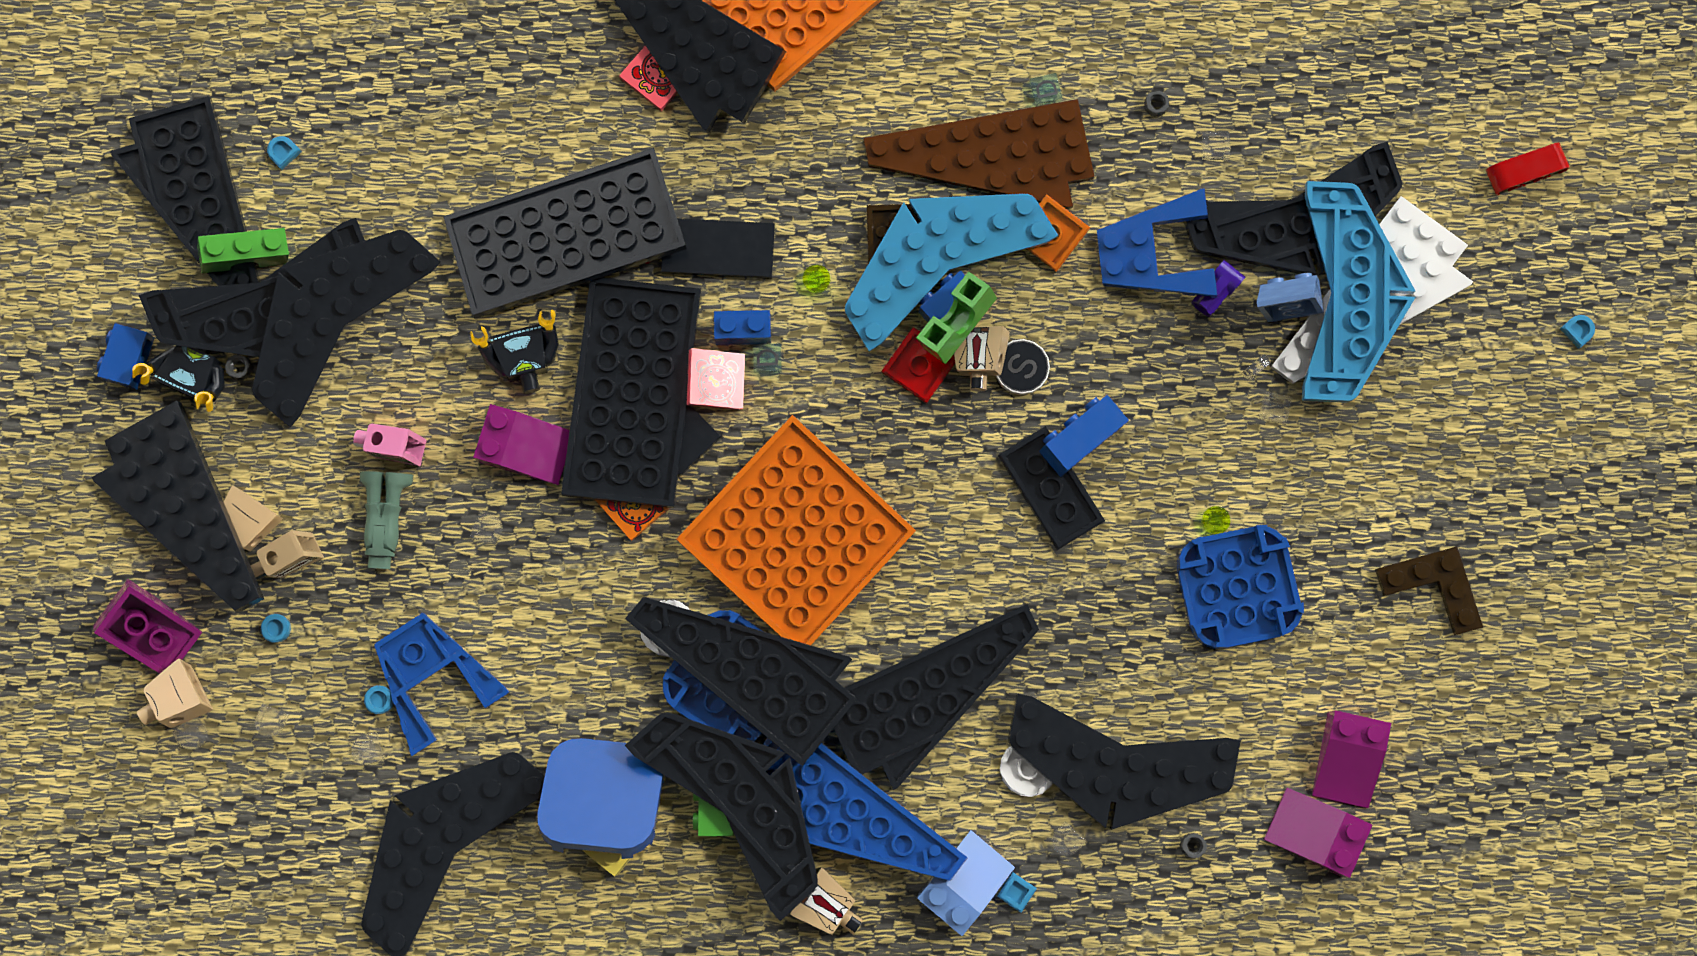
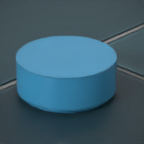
[261,614,291,643]
[364,685,394,714]

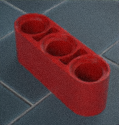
[1485,142,1570,196]

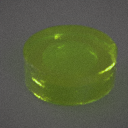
[803,265,830,294]
[1201,506,1230,535]

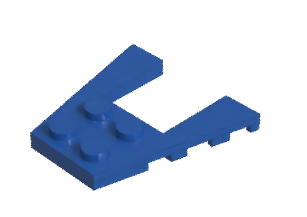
[1097,189,1218,298]
[374,613,510,756]

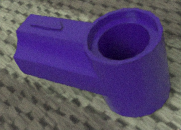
[1191,260,1246,317]

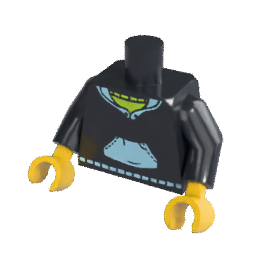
[470,310,559,394]
[132,345,225,412]

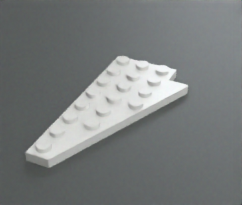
[1270,196,1473,384]

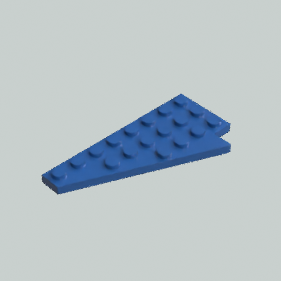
[762,738,968,881]

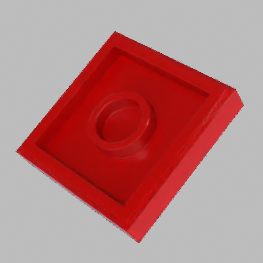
[881,327,956,404]

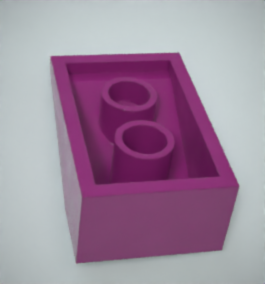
[473,404,570,485]
[93,579,202,674]
[1312,710,1392,808]
[1264,787,1373,878]

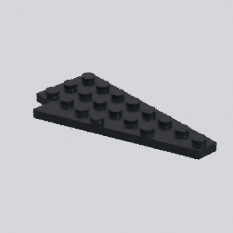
[92,401,264,612]

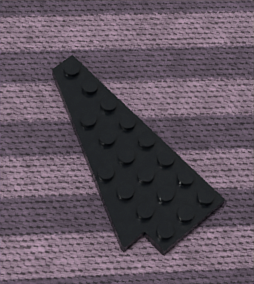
[615,0,787,132]
[110,96,260,286]
[625,597,857,766]
[834,604,1039,790]

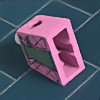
[353,424,426,467]

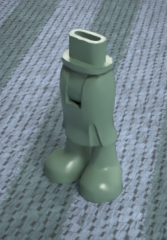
[360,471,414,569]

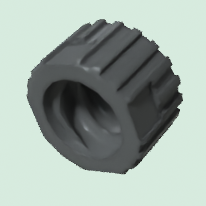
[1144,91,1170,117]
[225,354,253,381]
[1180,833,1207,859]

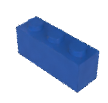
[1039,395,1129,477]

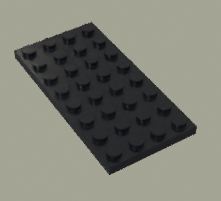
[443,147,687,319]
[561,278,702,508]

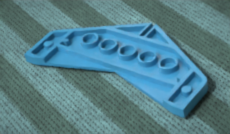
[1302,181,1416,403]
[845,194,1058,352]

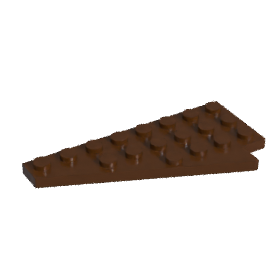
[863,99,1095,209]

